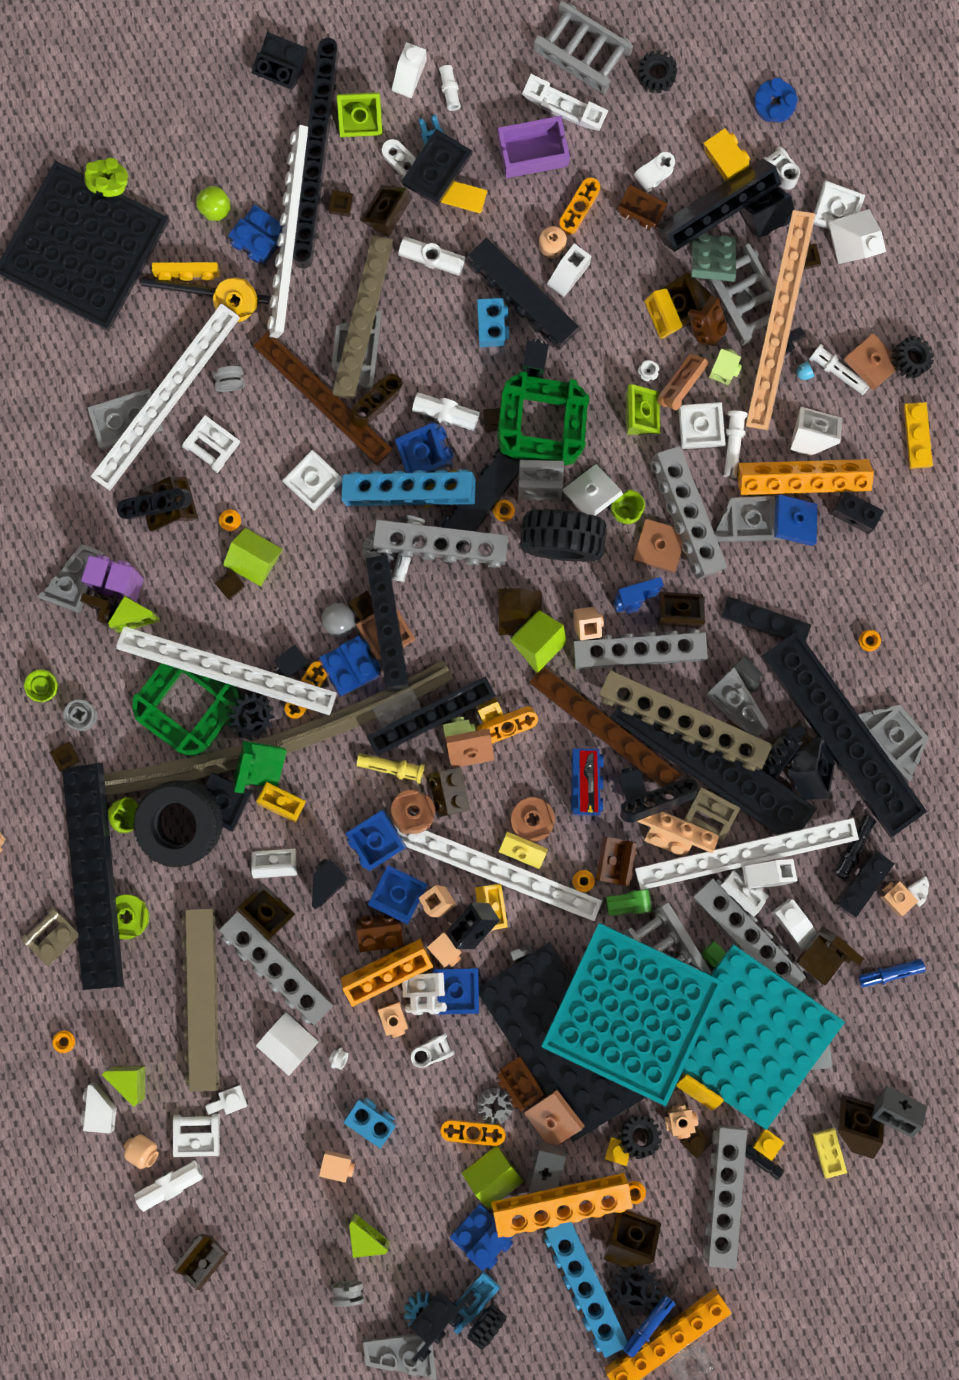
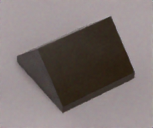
[361,185,410,237]
[658,591,705,628]
[236,884,295,941]

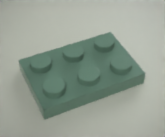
[691,233,736,282]

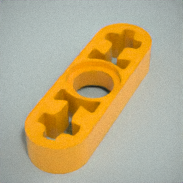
[559,178,600,235]
[285,662,328,719]
[476,706,538,744]
[440,1119,505,1146]

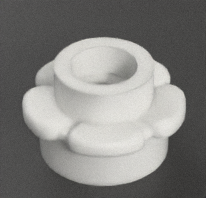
[638,360,659,381]
[329,1048,348,1070]

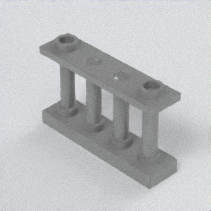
[533,1,633,95]
[704,243,775,347]
[621,902,712,975]

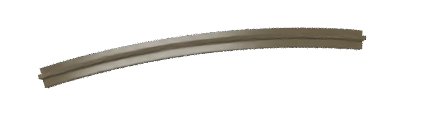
[104,660,454,796]

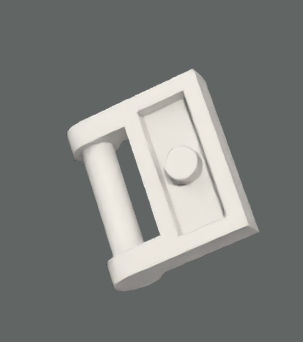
[182,415,241,473]
[173,1114,220,1157]

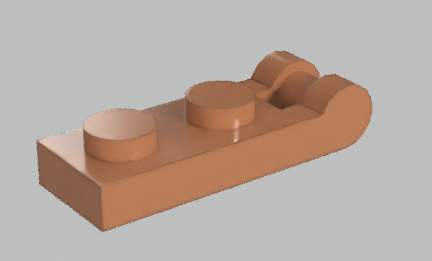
[657,354,709,410]

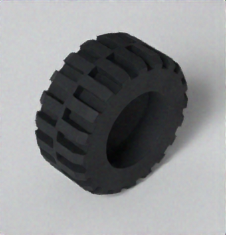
[520,509,607,562]

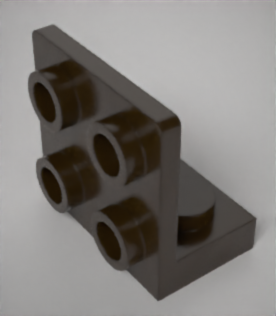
[139,476,198,532]
[796,926,864,985]

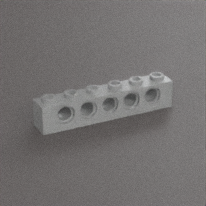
[650,446,727,580]
[373,520,509,568]
[573,629,708,670]
[691,878,806,987]
[219,911,335,1025]
[703,1125,747,1269]

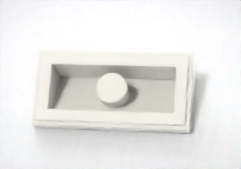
[251,849,297,878]

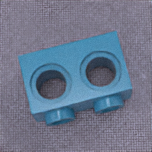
[477,298,509,347]
[343,1098,397,1149]

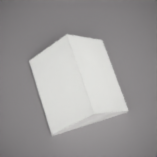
[256,1012,319,1076]

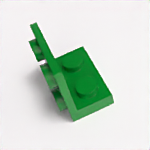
[234,741,287,793]

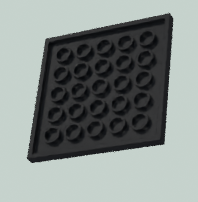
[0,161,170,331]

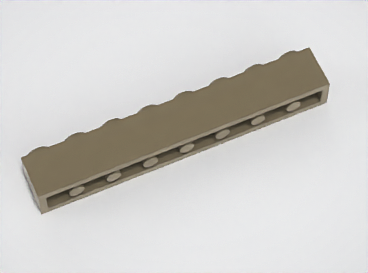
[182,908,219,1092]

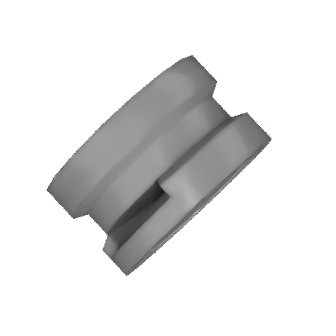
[212,366,245,392]
[63,699,97,731]
[331,1280,364,1307]

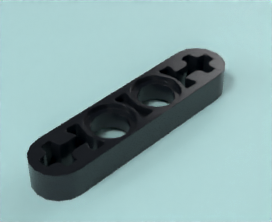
[117,488,192,519]
[620,779,698,823]

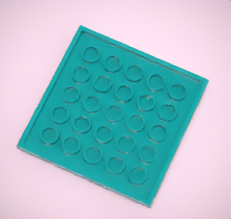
[541,922,724,1106]
[682,944,845,1129]

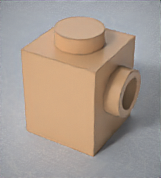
[573,606,604,640]
[880,881,918,916]
[419,885,457,918]
[427,932,462,967]
[378,1001,408,1038]
[319,1150,355,1183]

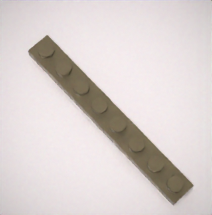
[333,235,393,400]

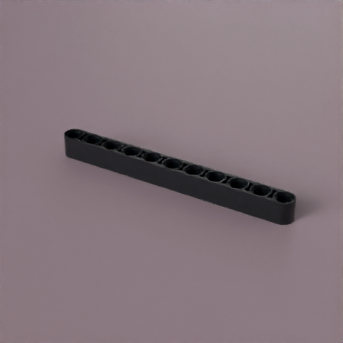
[293,38,339,269]

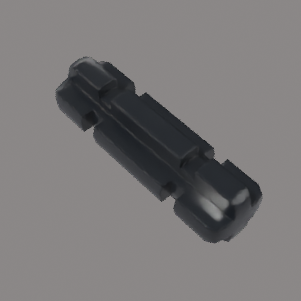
[745,1145,784,1180]

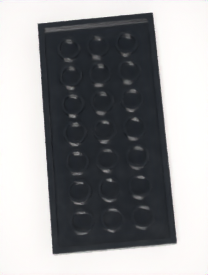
[479,942,646,1142]

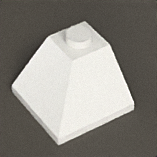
[828,209,886,264]
[791,407,842,456]

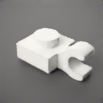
[205,1085,248,1115]

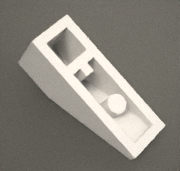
[771,899,817,952]

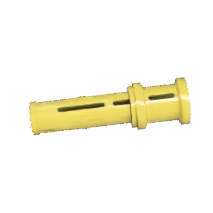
[356,753,425,784]

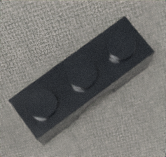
[833,850,895,918]

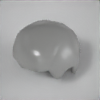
[321,603,356,638]

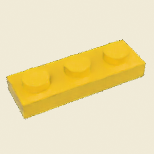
[152,262,220,281]
[904,402,933,469]

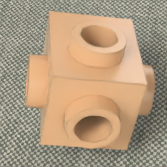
[664,1104,698,1139]

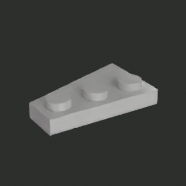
[37,544,104,614]
[706,668,769,737]
[363,1333,437,1380]

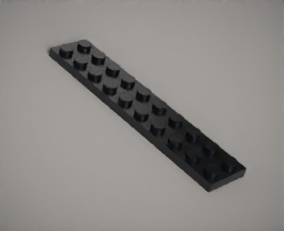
[761,631,927,837]
[610,693,817,835]
[62,763,124,990]

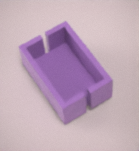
[497,116,570,178]
[81,554,144,602]

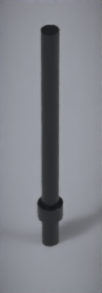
[141,277,270,305]

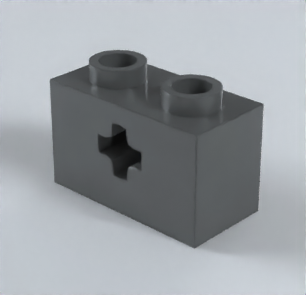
[872,1086,927,1138]
[526,1142,566,1193]

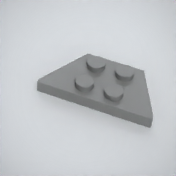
[332,311,382,391]
[715,496,785,543]
[858,705,929,782]

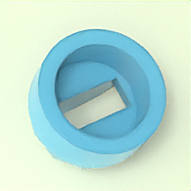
[796,361,814,380]

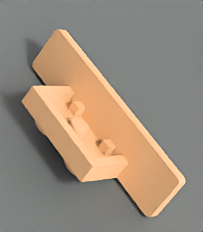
[637,804,719,857]

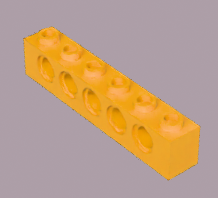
[737,459,874,495]
[491,1173,632,1238]
[605,1288,732,1380]

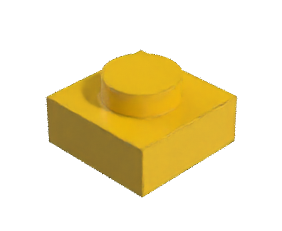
[476,698,503,723]
[752,1129,785,1161]
[605,1137,629,1166]

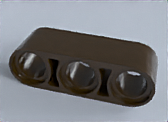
[350,374,402,428]

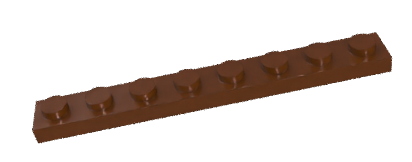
[253,331,392,466]
[529,667,681,787]

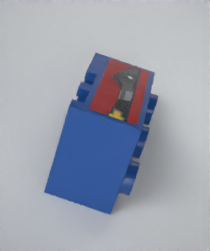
[571,748,604,816]

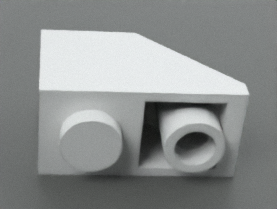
[547,243,591,297]
[742,859,797,889]
[81,1083,117,1133]

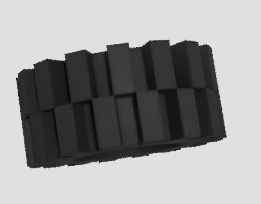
[638,50,677,93]
[891,336,934,379]
[618,1115,662,1159]
[467,1304,507,1350]

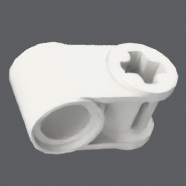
[763,146,800,190]
[634,152,675,193]
[411,1033,455,1068]

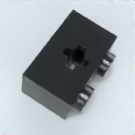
[522,339,549,379]
[830,491,884,534]
[446,902,500,949]

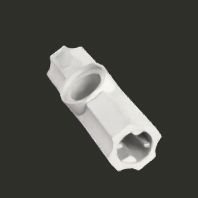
[398,236,465,276]
[412,393,480,431]
[134,1160,204,1212]

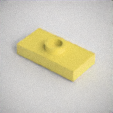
[499,832,548,869]
[812,1127,847,1179]

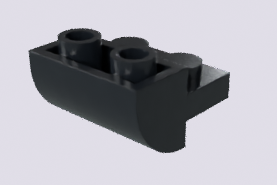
[251,32,308,89]

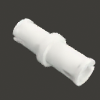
[439,65,461,111]

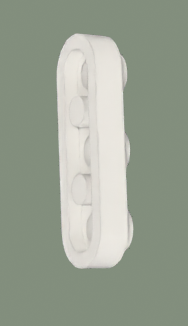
[382,139,416,178]

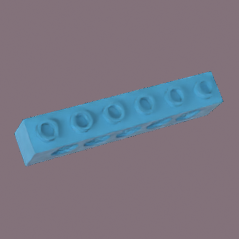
[341,469,476,506]
[543,1222,628,1358]

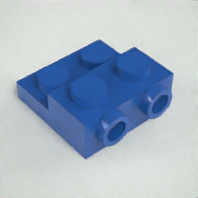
[228,205,283,265]
[395,423,454,473]
[613,577,664,614]
[318,636,381,698]
[345,810,407,871]
[449,1203,514,1271]

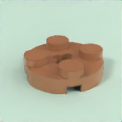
[390,790,435,834]
[511,797,555,842]

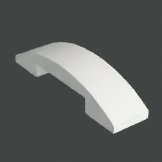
[522,74,608,131]

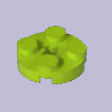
[84,158,128,197]
[116,894,150,940]

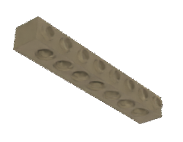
[598,670,773,771]

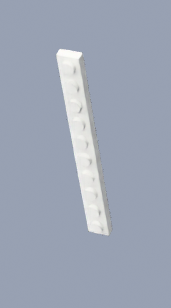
[267,125,308,338]
[91,304,240,491]
[116,626,337,715]
[635,817,859,890]
[393,824,602,921]

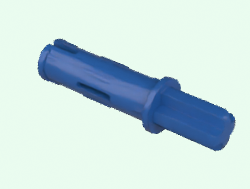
[858,958,926,987]
[623,1294,676,1358]

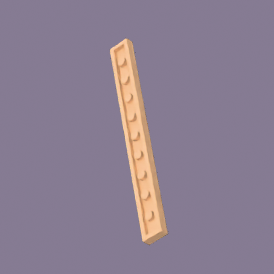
[746,210,815,431]

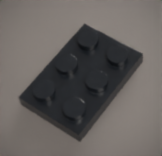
[401,129,473,206]

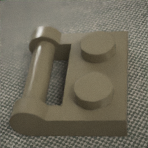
[683,787,740,843]
[20,906,78,967]

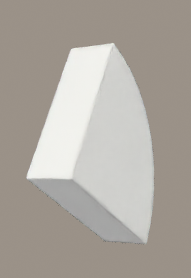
[906,876,929,907]

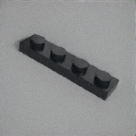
[721,596,812,641]

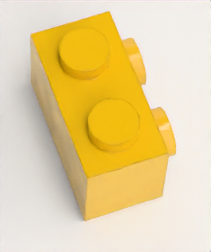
[704,128,750,181]

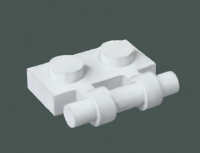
[721,868,769,917]
[402,973,447,1015]

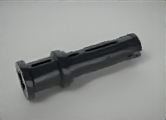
[831,815,877,881]

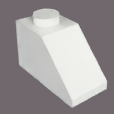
[392,42,427,98]

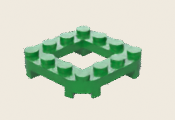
[497,372,590,465]
[132,663,241,756]

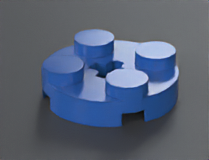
[754,78,798,123]

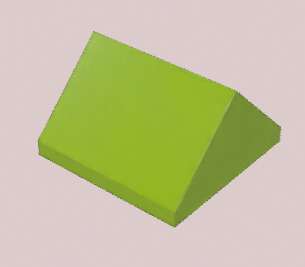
[337,92,382,137]
[626,384,660,435]
[223,528,283,587]
[108,596,160,633]
[510,610,567,673]
[102,1066,145,1107]
[461,1146,524,1209]
[349,1213,390,1258]

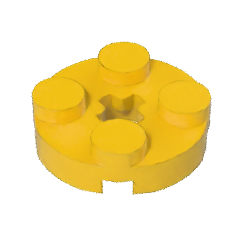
[213,277,257,322]

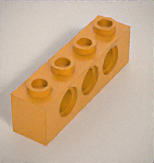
[341,938,433,1007]

